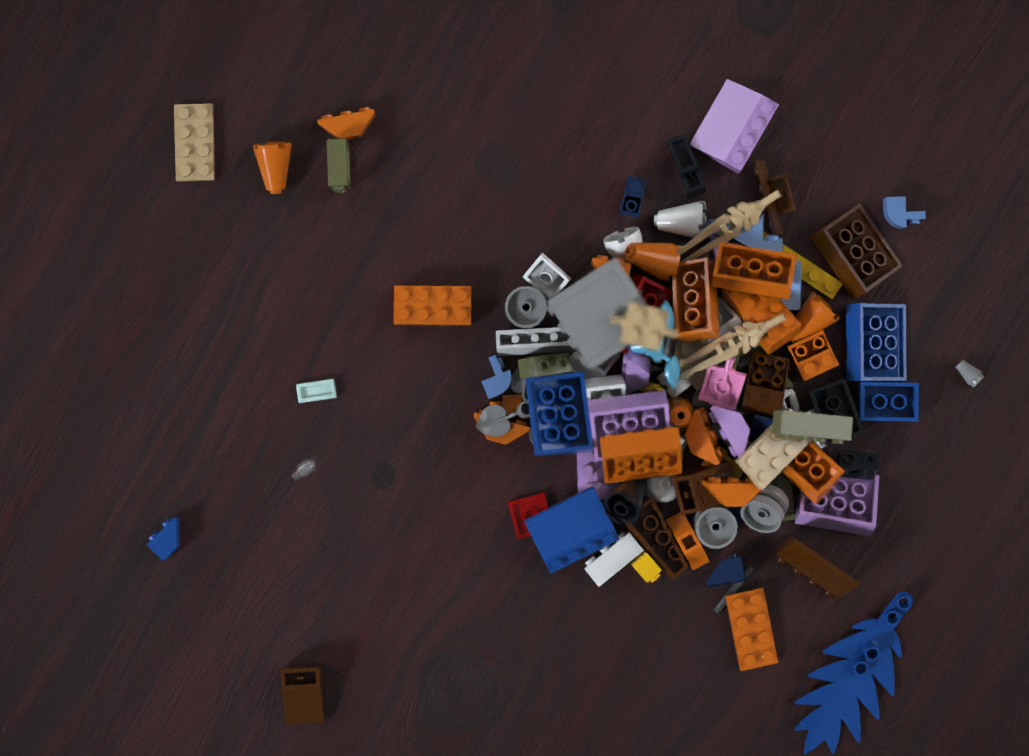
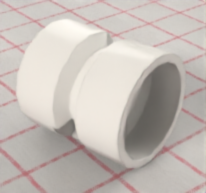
[656,369,692,399]

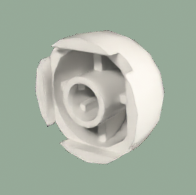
[604,227,643,259]
[645,475,677,503]

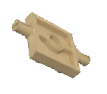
[610,302,679,351]

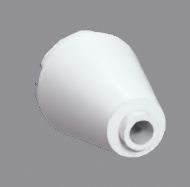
[654,201,707,238]

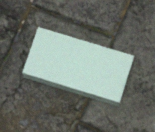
[296,379,337,403]

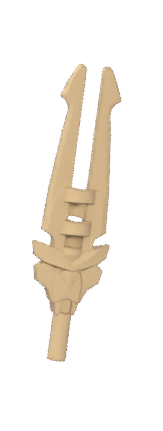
[677,190,781,262]
[678,313,786,381]

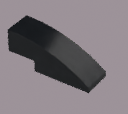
[667,134,706,199]

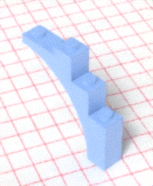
[704,215,802,310]

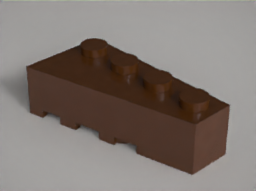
[623,496,688,580]

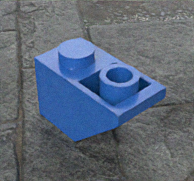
[147,517,180,561]

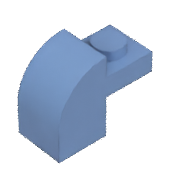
[883,196,926,229]
[482,355,511,399]

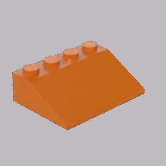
[600,427,682,484]

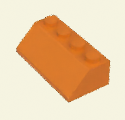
[780,441,845,505]

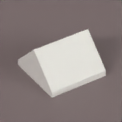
[523,253,571,300]

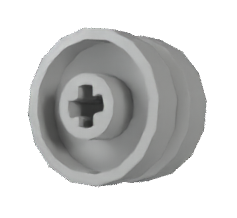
[505,286,548,328]
[740,484,789,533]
[692,504,738,549]

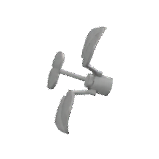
[476,368,541,445]

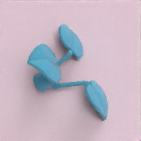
[631,300,680,390]

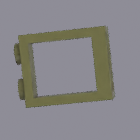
[327,139,351,193]
[518,353,572,379]

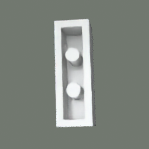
[584,531,644,587]

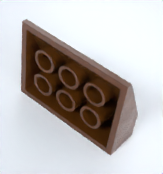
[811,203,903,300]
[774,535,859,599]

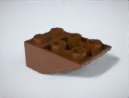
[740,351,790,419]
[672,461,735,515]
[280,665,324,725]

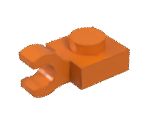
[489,394,522,414]

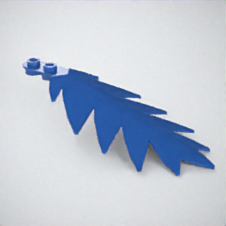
[794,591,913,754]

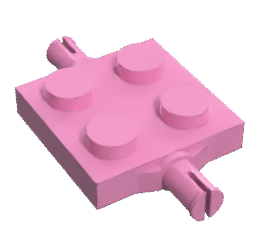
[698,357,747,411]

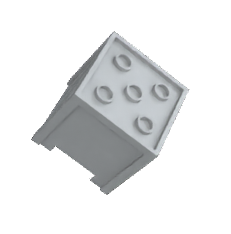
[546,258,647,369]

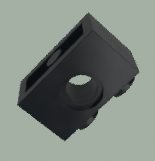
[836,450,878,480]

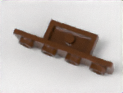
[755,160,796,235]

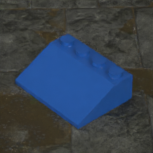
[846,303,907,381]
[525,372,594,456]
[524,486,620,574]

